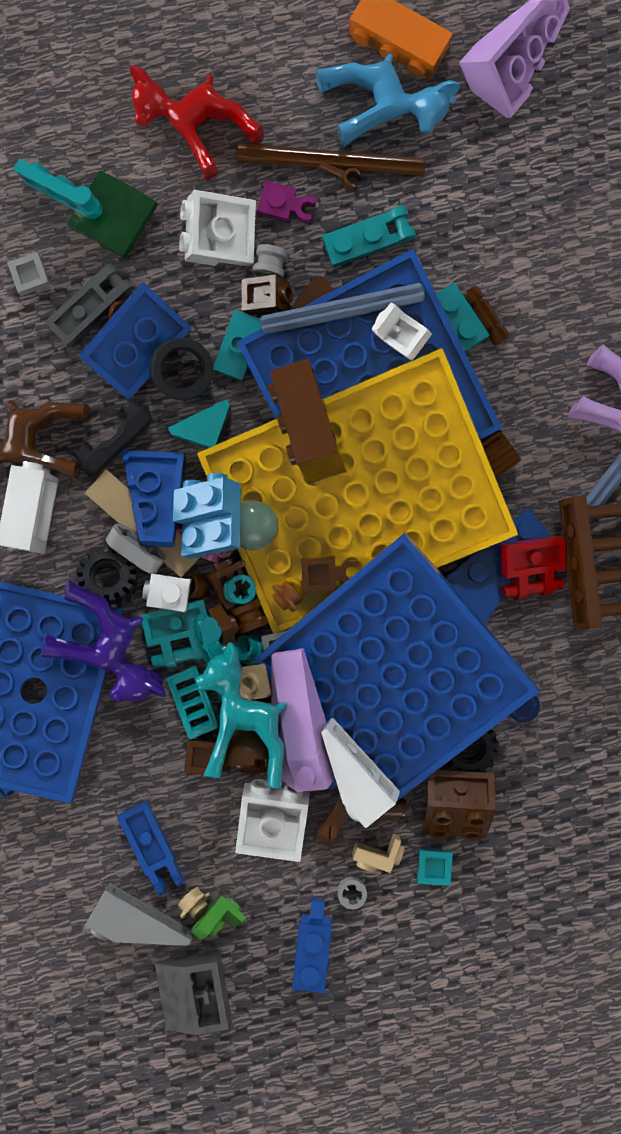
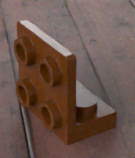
[422,770,496,841]

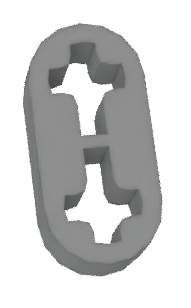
[106,524,166,574]

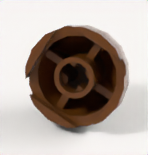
[222,730,269,773]

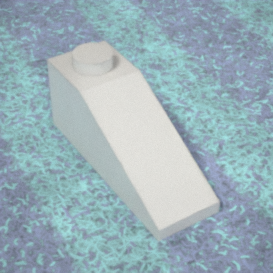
[321,718,400,828]

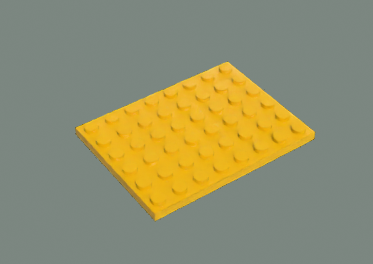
[197,348,518,633]

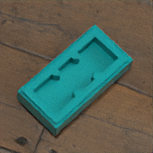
[213,310,262,382]

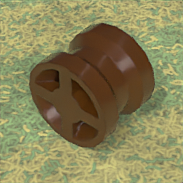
[230,599,269,635]

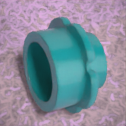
[236,634,263,666]

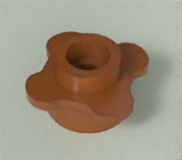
[272,581,302,612]

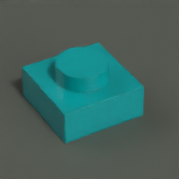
[416,848,453,886]

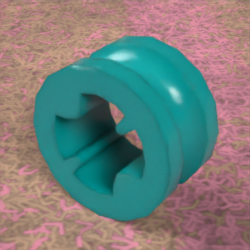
[223,575,256,605]

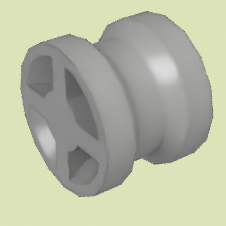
[252,244,288,278]

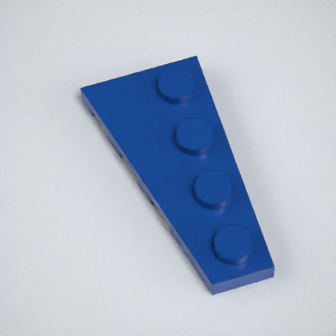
[445,508,550,624]

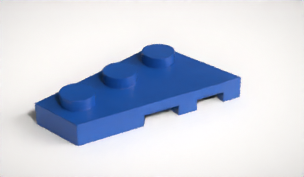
[121,450,186,547]

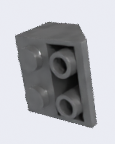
[155,950,231,1035]

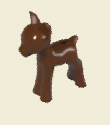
[0,400,91,479]

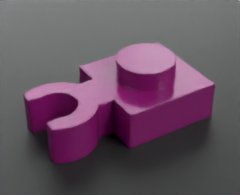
[257,180,316,224]

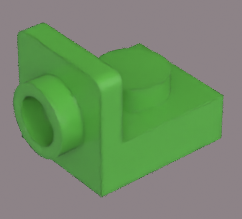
[189,896,246,941]

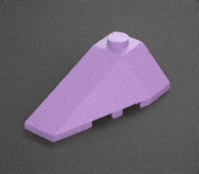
[459,0,570,118]
[271,648,335,792]

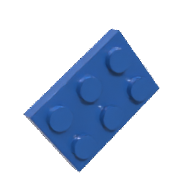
[78,283,192,400]

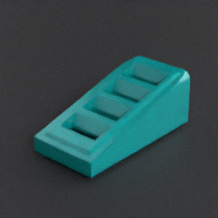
[166,665,220,740]

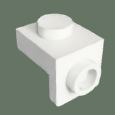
[372,303,432,361]
[143,574,192,612]

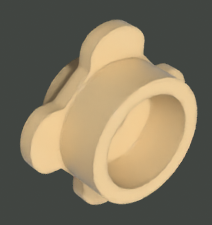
[178,887,211,919]

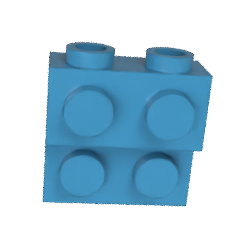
[173,473,241,559]

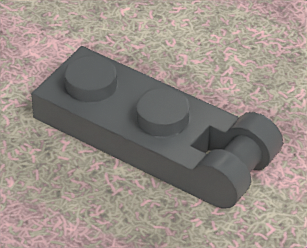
[45,263,134,348]

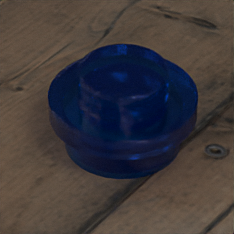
[510,695,540,723]

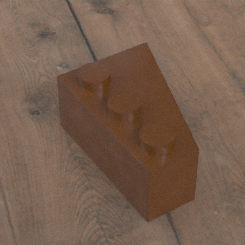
[268,358,347,484]

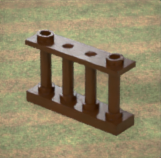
[559,495,621,630]

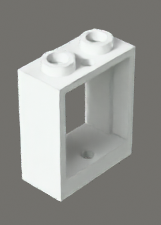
[0,461,59,554]

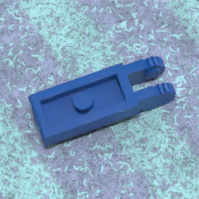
[117,799,185,896]

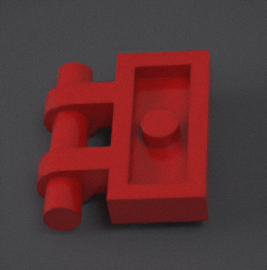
[500,536,566,600]

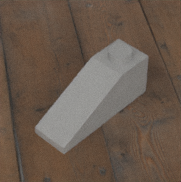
[85,883,193,946]

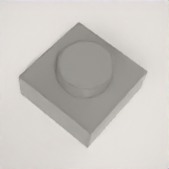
[7,252,51,296]

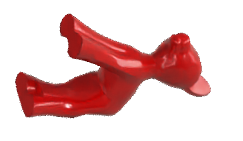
[130,66,264,181]

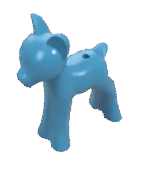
[316,53,460,148]

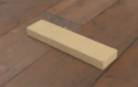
[85,469,201,578]

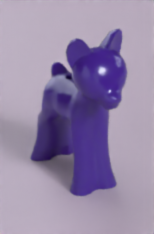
[41,579,166,703]

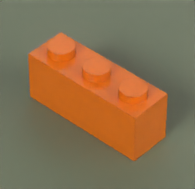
[349,0,453,80]

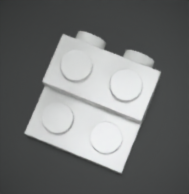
[179,190,256,267]
[235,779,310,862]

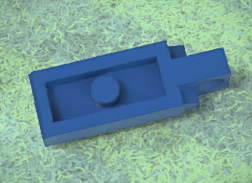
[292,897,332,993]

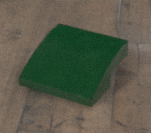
[67,171,158,259]

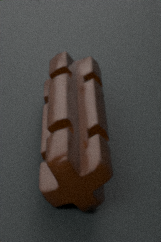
[463,286,509,346]

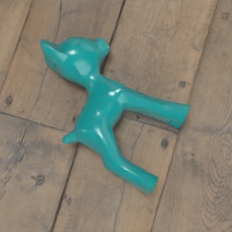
[196,642,287,789]

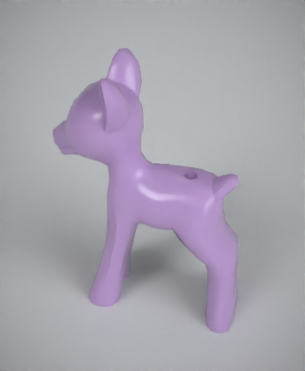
[568,344,621,433]

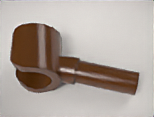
[318,161,362,192]

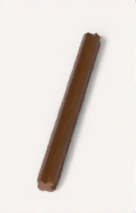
[236,143,426,176]

